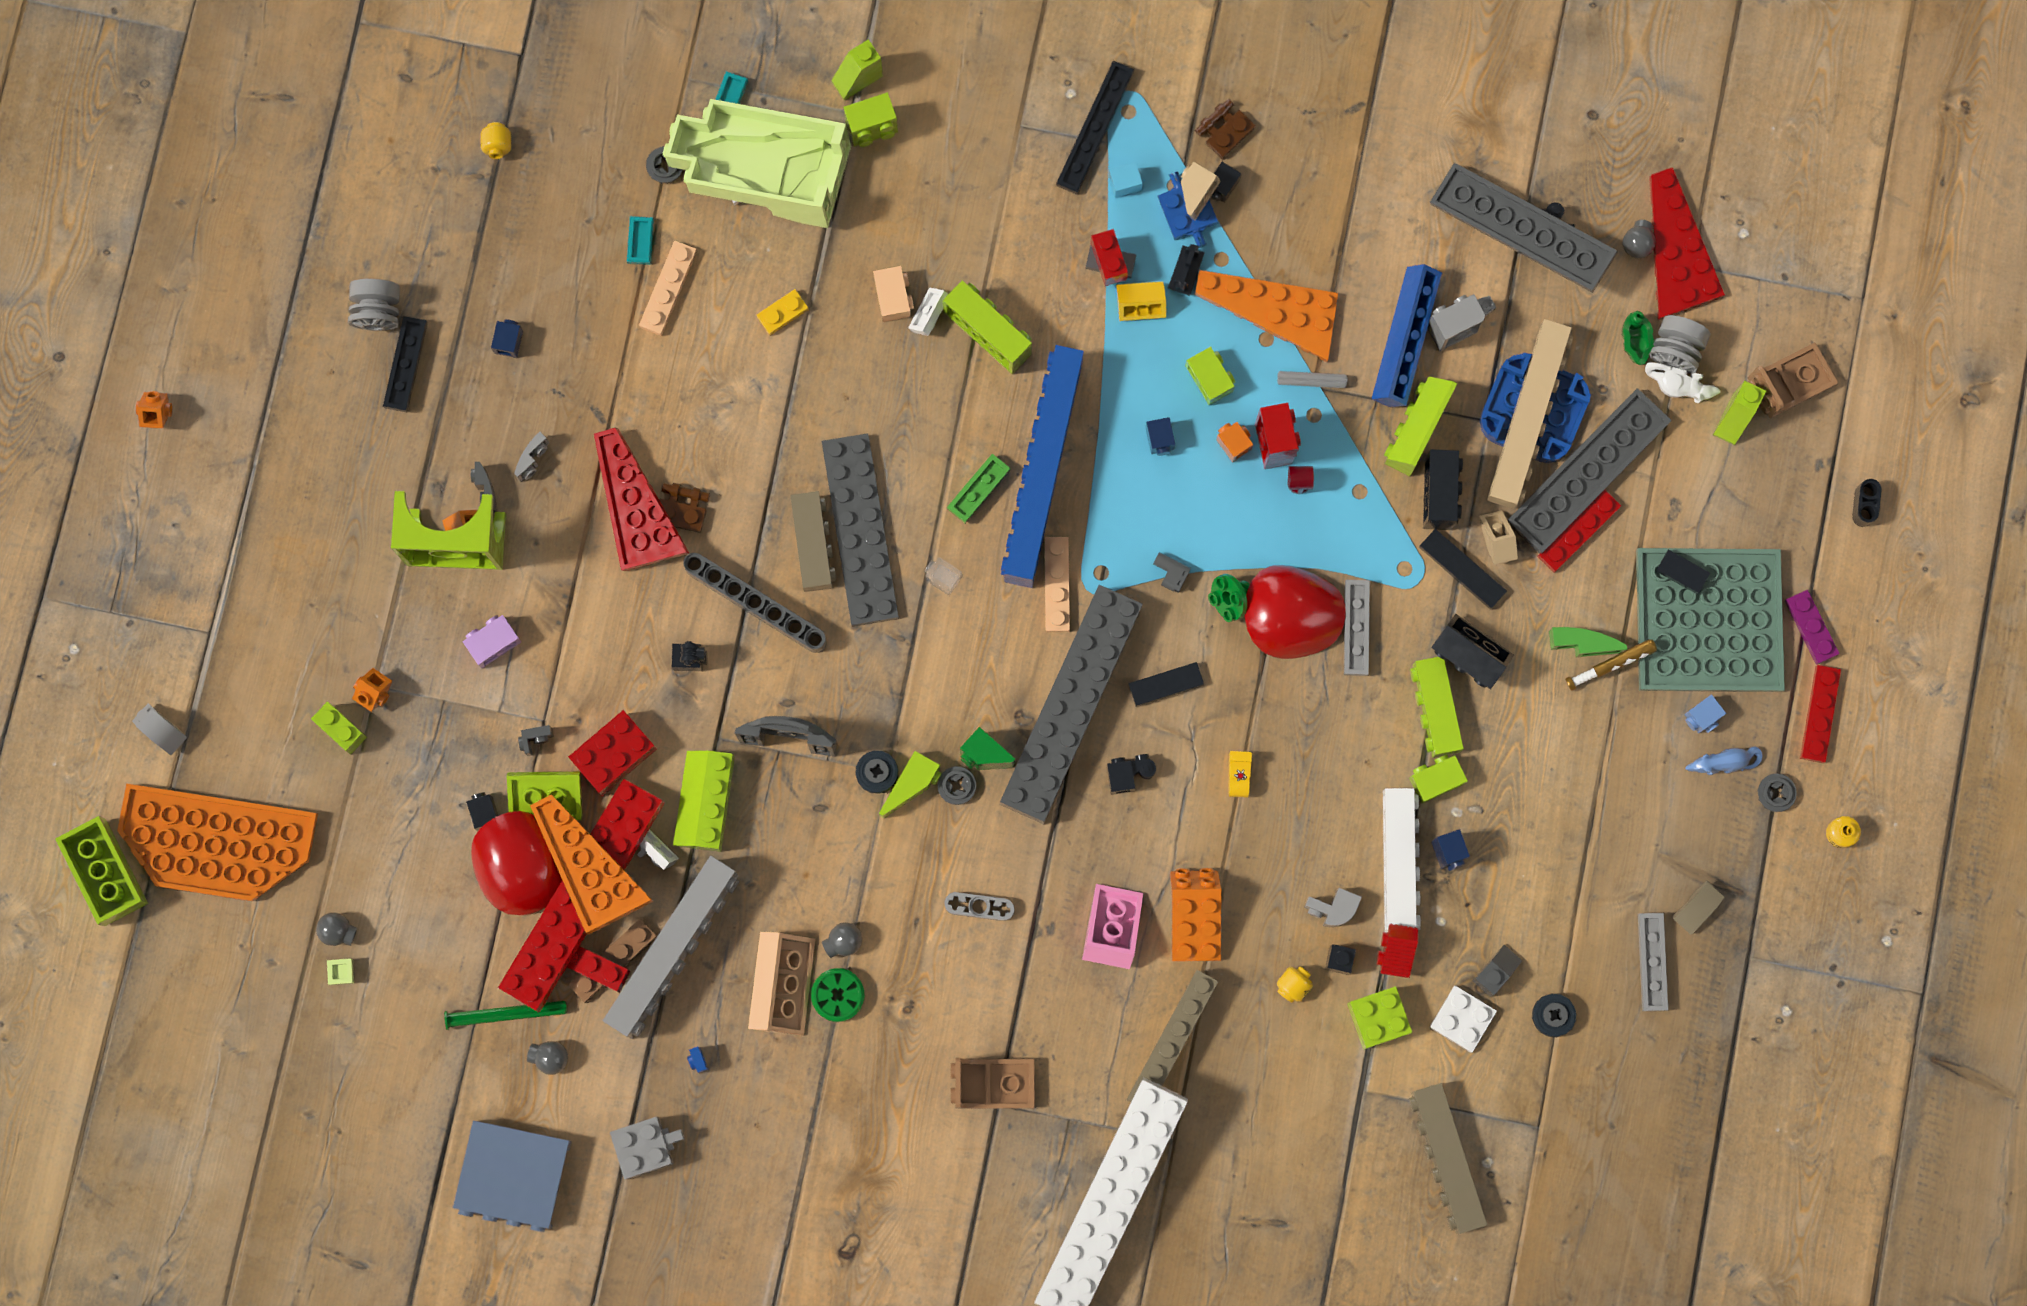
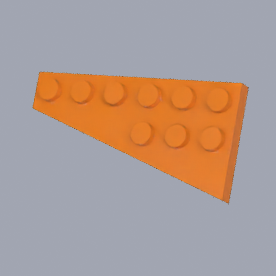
[1195,270,1338,363]
[530,795,654,935]

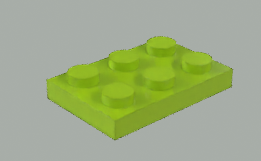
[506,771,583,820]

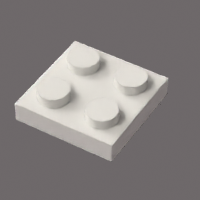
[1429,986,1497,1053]

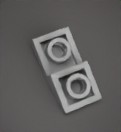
[514,432,549,481]

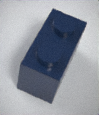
[1431,829,1470,871]

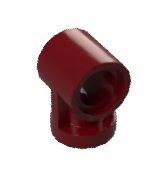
[1287,466,1314,494]

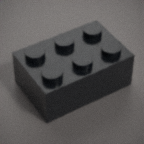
[1423,449,1463,530]
[1431,613,1514,690]

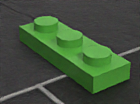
[947,454,1011,524]

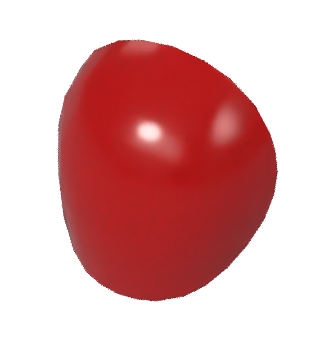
[1245,565,1346,659]
[471,811,562,916]

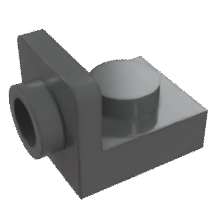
[518,725,554,756]

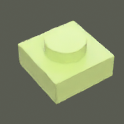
[327,959,354,985]

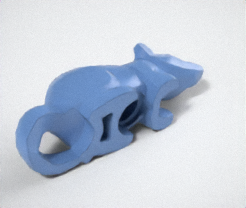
[1685,746,1762,775]

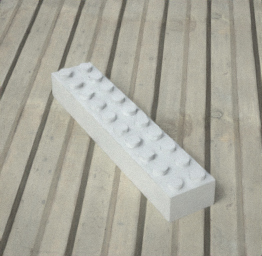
[1034,1077,1188,1306]

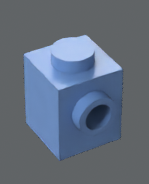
[1684,694,1726,733]

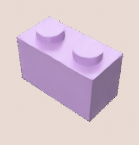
[462,615,521,669]

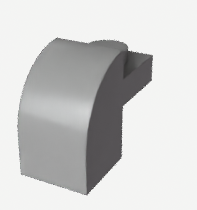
[132,703,187,755]
[1304,888,1361,927]

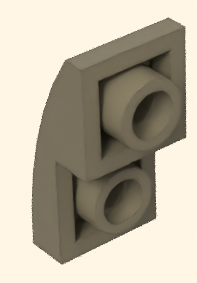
[1673,880,1725,935]

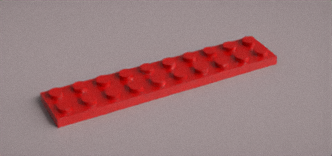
[498,779,665,1013]

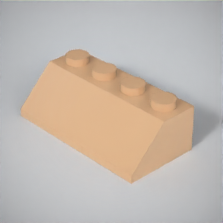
[748,932,815,1036]

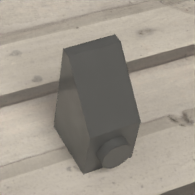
[1472,945,1522,997]

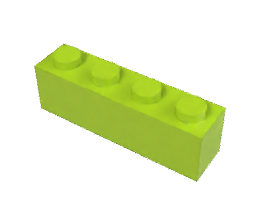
[1410,657,1464,758]

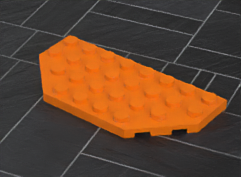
[117,783,318,902]

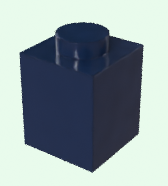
[491,319,523,358]
[1145,417,1175,456]

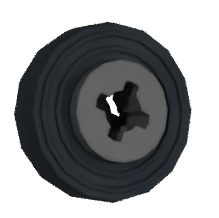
[855,750,898,794]
[1532,993,1576,1037]

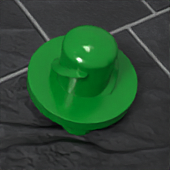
[1208,574,1250,622]

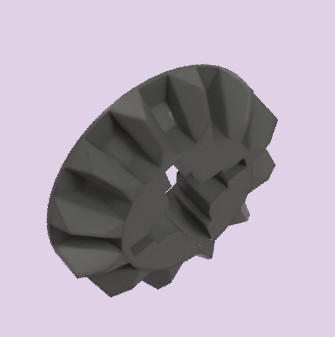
[646,146,683,184]
[938,766,976,805]
[1757,774,1797,812]

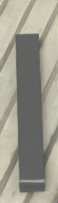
[683,553,827,653]

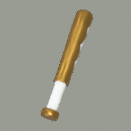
[1565,639,1657,691]

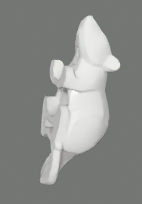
[1645,362,1720,403]

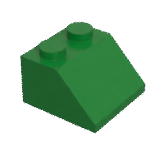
[960,727,1015,770]

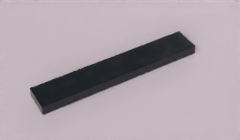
[1056,60,1134,195]

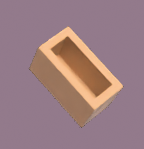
[873,266,914,322]

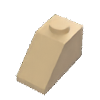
[1181,162,1221,221]
[1479,511,1518,564]

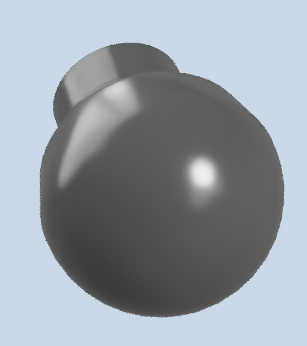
[1623,220,1655,259]
[316,912,358,946]
[822,922,862,958]
[527,1041,568,1075]

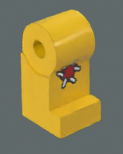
[1228,751,1252,798]

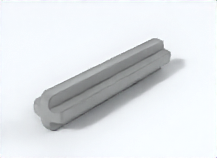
[1277,371,1347,388]

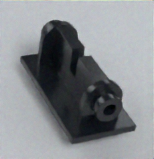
[1168,244,1205,296]

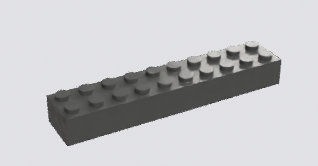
[1000,585,1143,825]

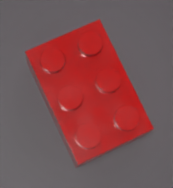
[1255,403,1301,469]
[568,710,657,796]

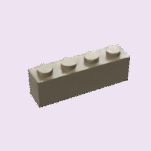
[790,491,836,592]

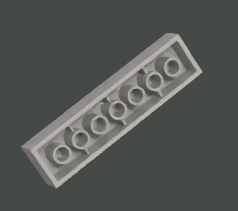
[603,856,739,1039]

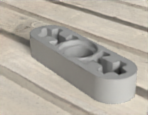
[944,892,1014,921]

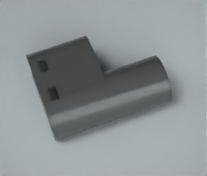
[1153,552,1191,593]

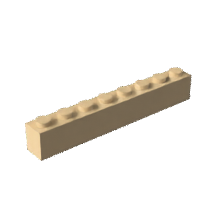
[1487,319,1573,509]

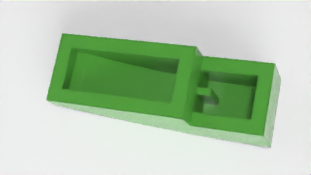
[1549,627,1627,657]

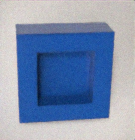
[687,1046,709,1073]

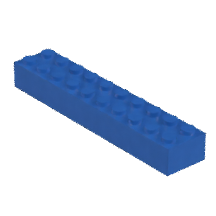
[1001,345,1084,588]

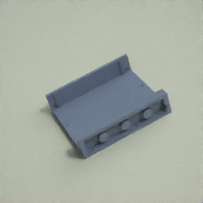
[453,1121,572,1232]

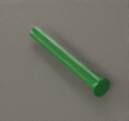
[444,1001,567,1030]

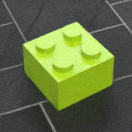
[843,92,898,147]
[1347,986,1412,1050]

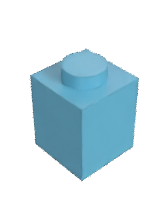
[1108,162,1145,198]

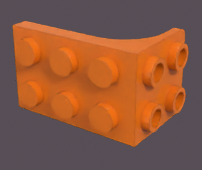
[1170,868,1221,961]

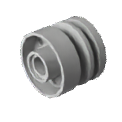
[348,279,400,331]
[1649,315,1711,374]

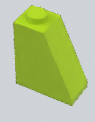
[831,39,883,100]
[1713,380,1766,445]

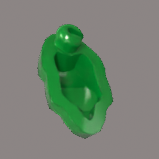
[1622,311,1654,365]

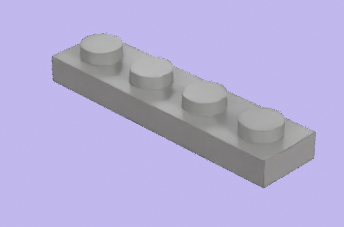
[1344,580,1370,676]
[1638,913,1668,1011]

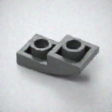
[471,461,497,513]

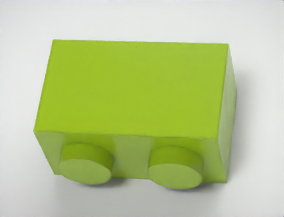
[1185,346,1236,405]
[311,701,367,755]
[1409,754,1468,804]

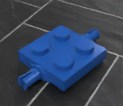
[1157,172,1218,248]

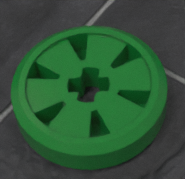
[811,968,865,1022]

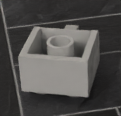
[1427,294,1496,351]
[610,1117,685,1180]

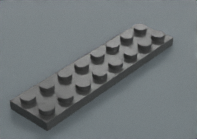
[1430,163,1617,293]
[1507,388,1672,554]
[822,433,899,627]

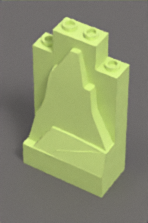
[663,99,851,228]

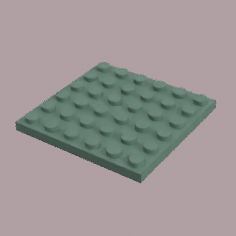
[1636,548,1785,692]

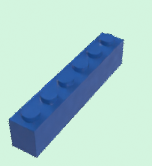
[1371,264,1442,407]

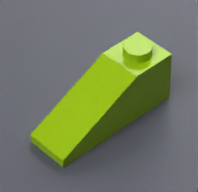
[879,751,942,818]

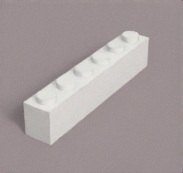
[1383,788,1421,932]

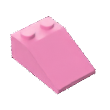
[1082,884,1143,969]

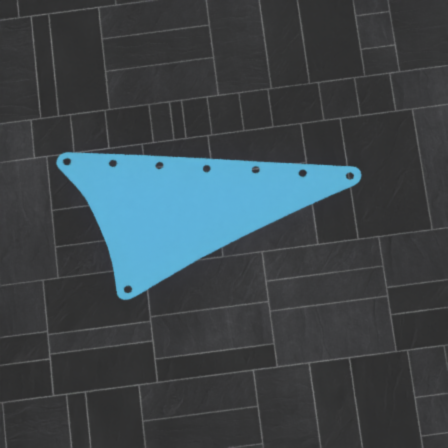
[1081,91,1425,594]

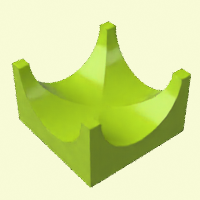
[391,491,506,570]

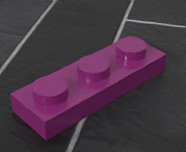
[1785,590,1840,665]

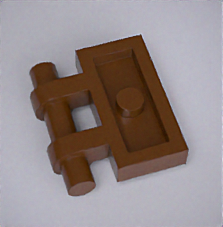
[1195,99,1256,159]
[659,483,710,533]

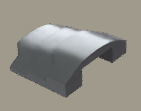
[735,716,837,757]

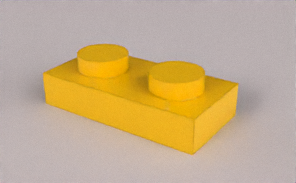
[756,289,809,336]

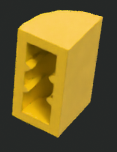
[1117,281,1166,321]

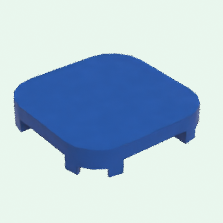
[1480,353,1591,463]

